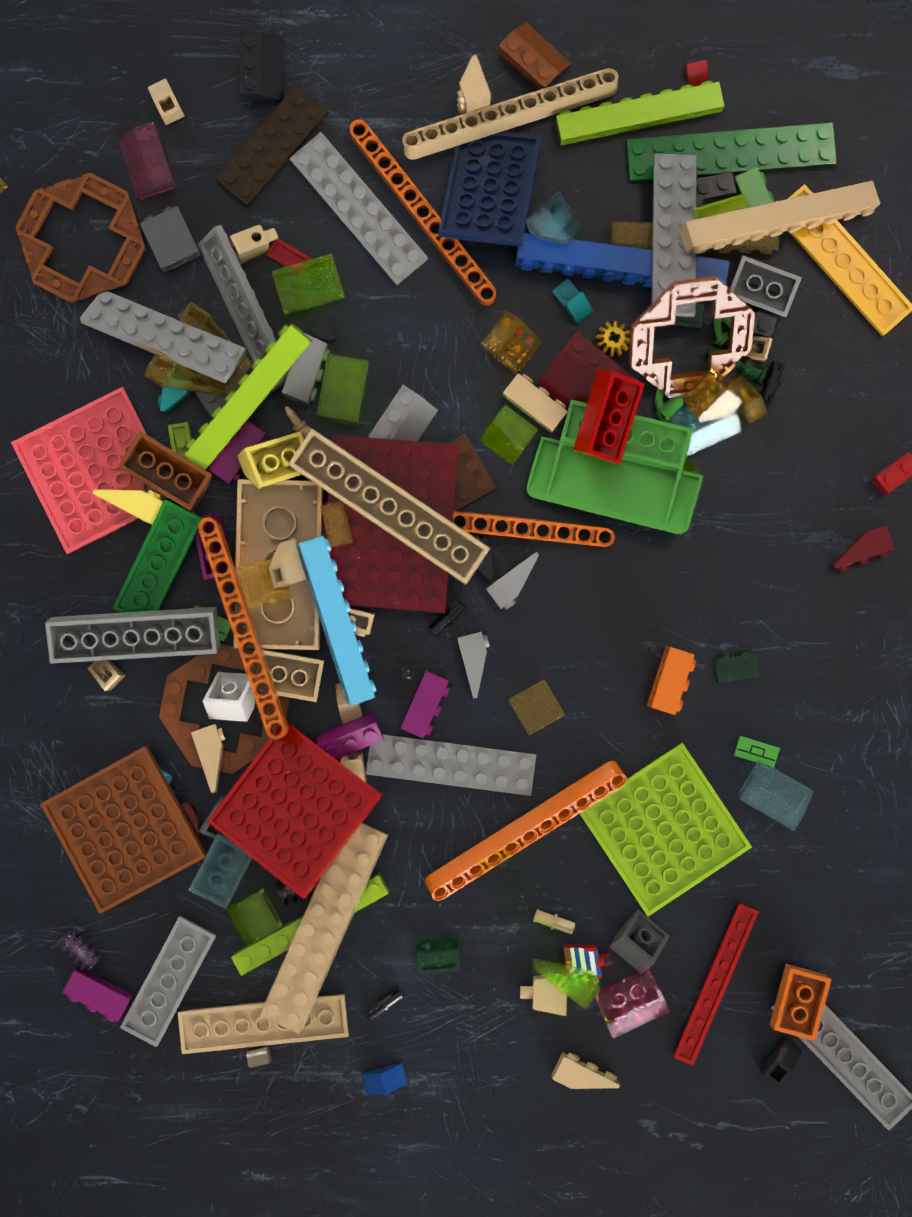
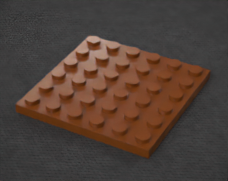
[40,745,207,914]

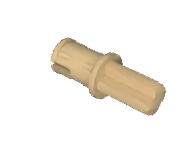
[533,909,575,934]

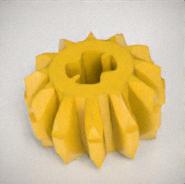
[596,321,631,357]

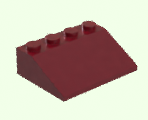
[537,332,640,409]

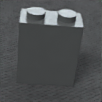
[140,206,201,273]

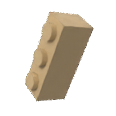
[502,373,568,433]

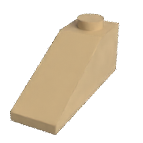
[191,724,225,794]

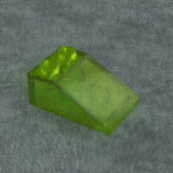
[533,959,601,1009]

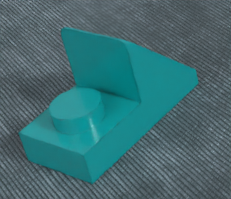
[551,278,593,324]

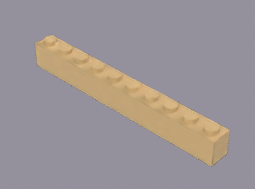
[679,181,881,254]

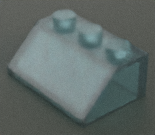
[525,190,583,244]
[667,390,742,456]
[738,760,814,831]
[188,833,252,909]

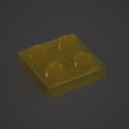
[508,679,565,736]

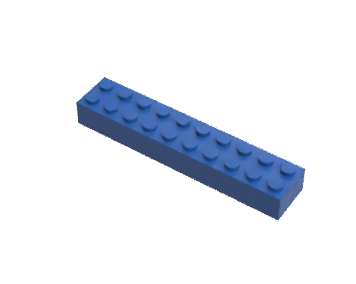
[515,233,729,288]

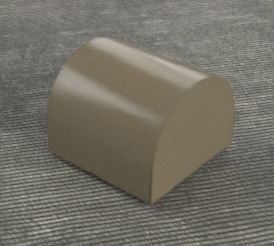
[246,1046,272,1068]

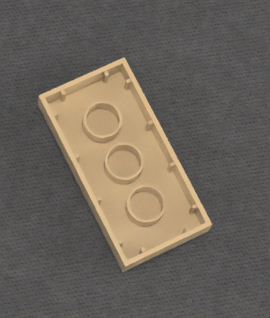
[234,479,324,650]

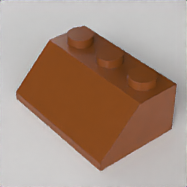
[498,22,572,90]

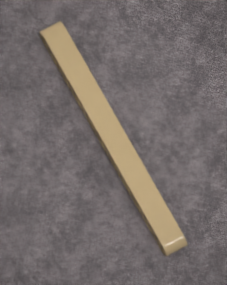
[402,68,618,160]

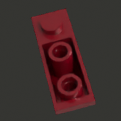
[830,525,895,572]

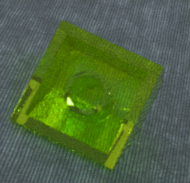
[480,405,538,465]
[226,888,282,945]

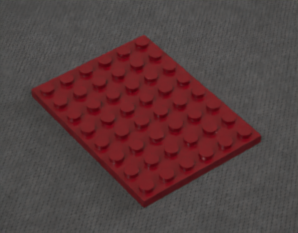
[325,435,459,613]

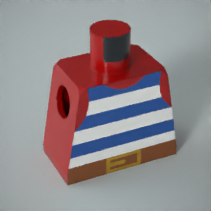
[562,944,613,988]

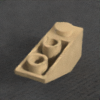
[551,1052,620,1089]

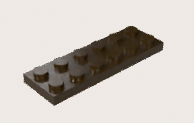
[216,85,328,207]

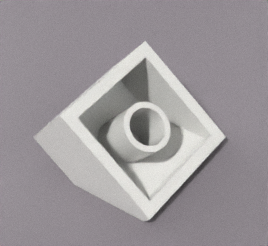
[203,672,255,722]

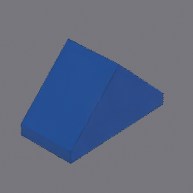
[362,1063,407,1094]

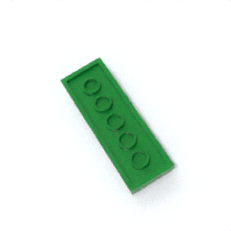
[112,498,204,613]

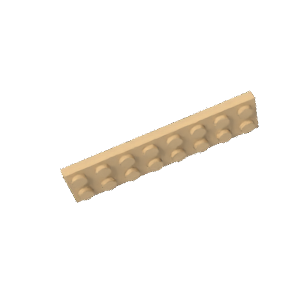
[178,993,349,1054]

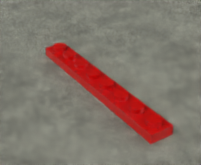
[673,902,759,1066]

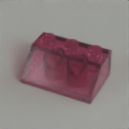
[118,122,177,200]
[592,968,670,1038]

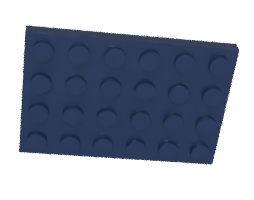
[438,132,542,247]

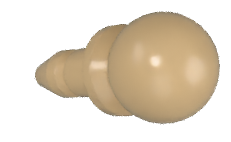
[285,407,311,440]

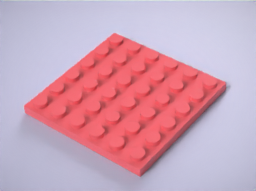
[11,387,173,554]

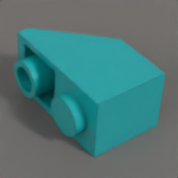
[158,369,193,414]

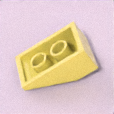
[93,490,164,525]

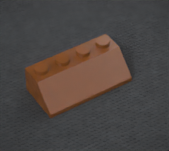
[118,431,212,511]

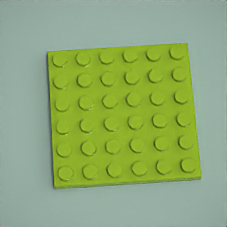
[579,742,752,916]

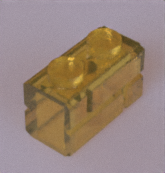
[320,501,353,548]

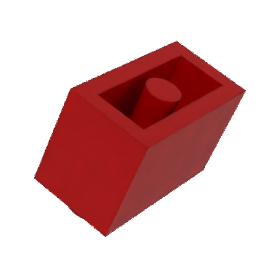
[870,452,912,496]

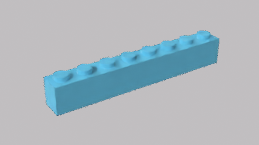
[297,536,376,706]

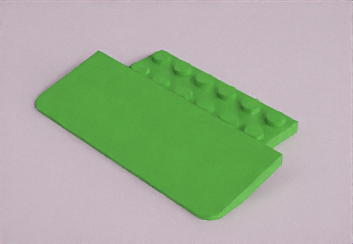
[527,400,704,534]

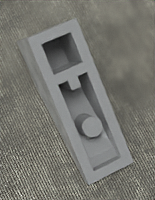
[486,552,539,610]
[457,632,490,699]

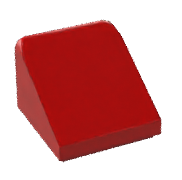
[685,60,709,87]

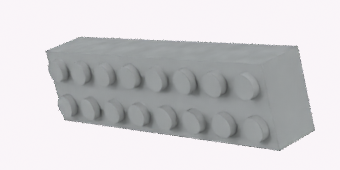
[45,607,221,664]

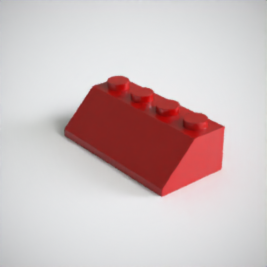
[573,369,645,465]

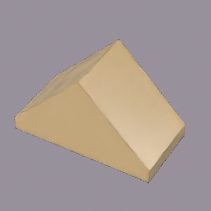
[741,336,772,364]
[88,660,126,691]
[335,683,363,724]

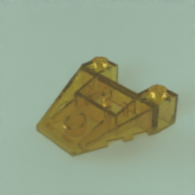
[144,302,252,396]

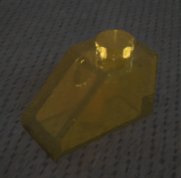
[724,375,768,424]

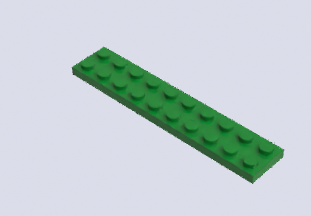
[626,123,837,182]

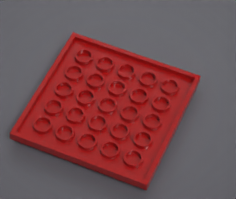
[207,722,382,899]

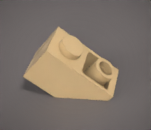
[147,78,184,125]
[268,539,306,588]

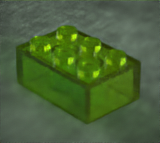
[271,253,345,316]
[316,354,370,425]

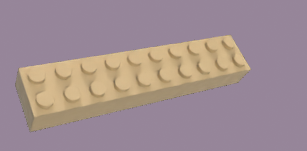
[288,429,491,584]
[260,823,388,1033]

